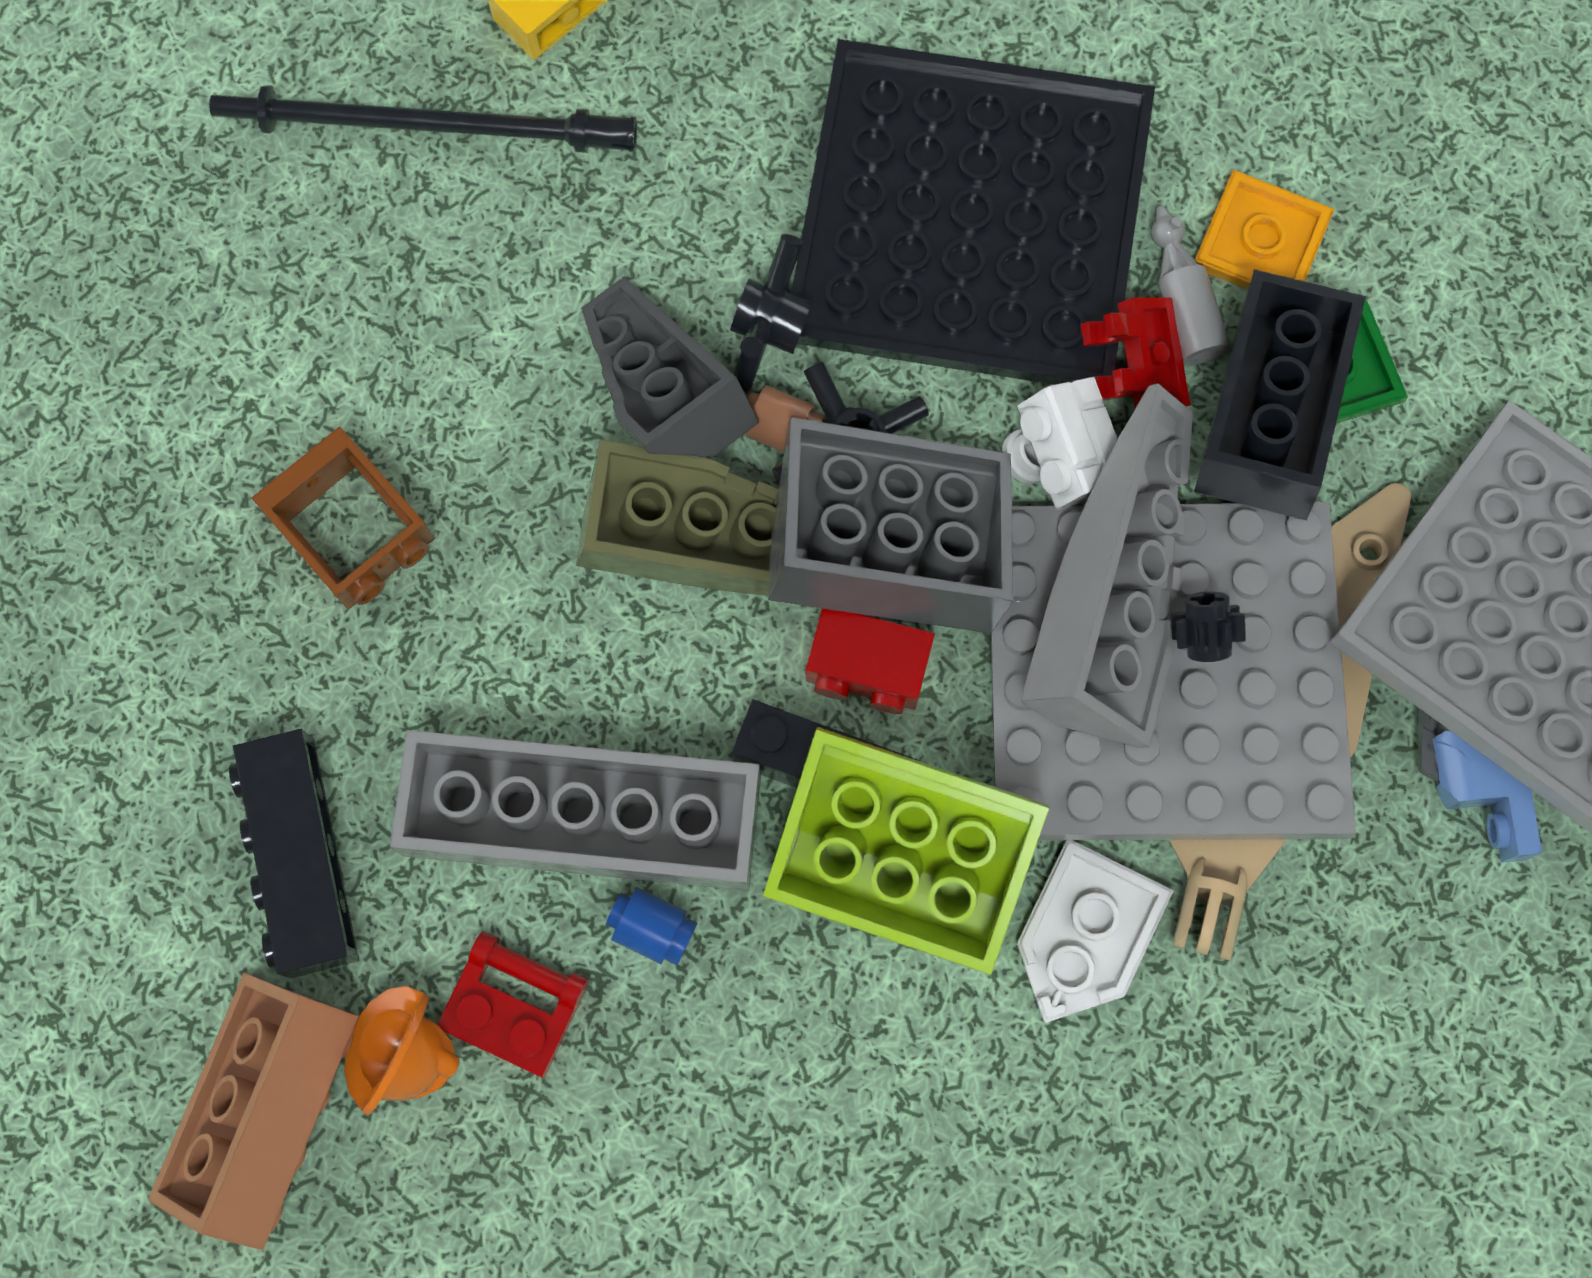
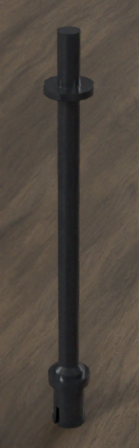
[209,85,637,153]

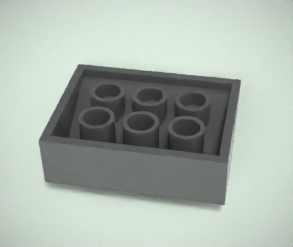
[768,417,1013,633]

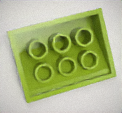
[763,727,1050,975]

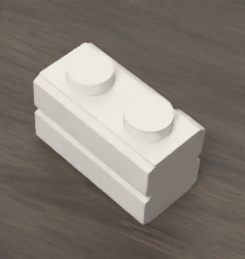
[1018,377,1118,511]

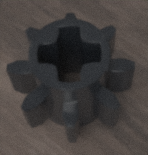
[1171,591,1246,662]

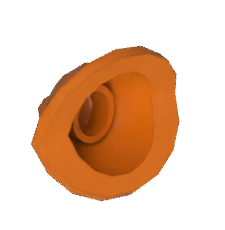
[344,986,460,1116]

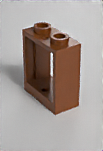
[251,426,435,610]

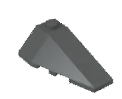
[581,277,759,456]

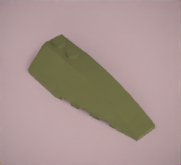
[576,439,779,596]

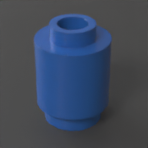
[606,887,698,966]

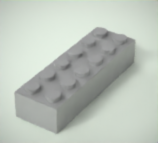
[390,730,761,891]

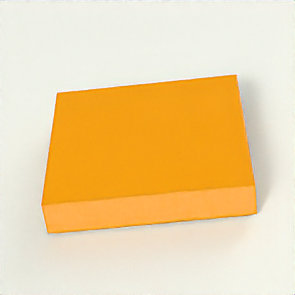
[1195,169,1334,290]

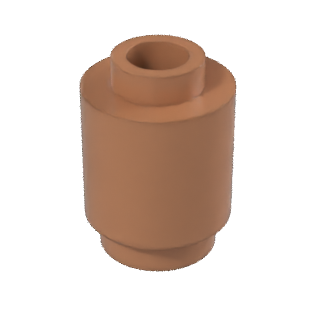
[746,385,826,452]

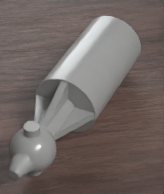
[1151,206,1232,366]

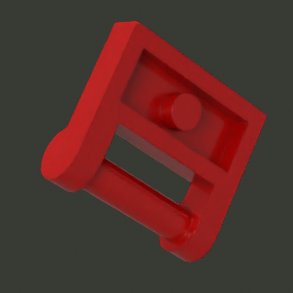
[437,931,589,1078]

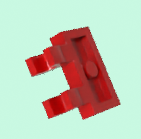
[1080,298,1191,409]

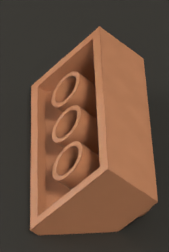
[148,973,359,1250]

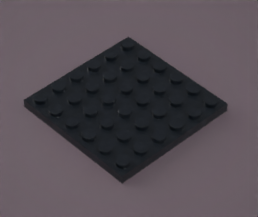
[791,39,1155,385]

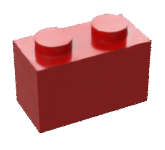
[805,608,935,714]

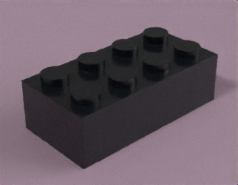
[1194,269,1366,521]

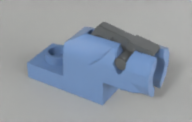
[1418,708,1542,863]

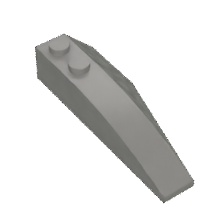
[1021,384,1193,748]

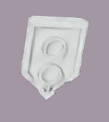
[1017,840,1173,1023]

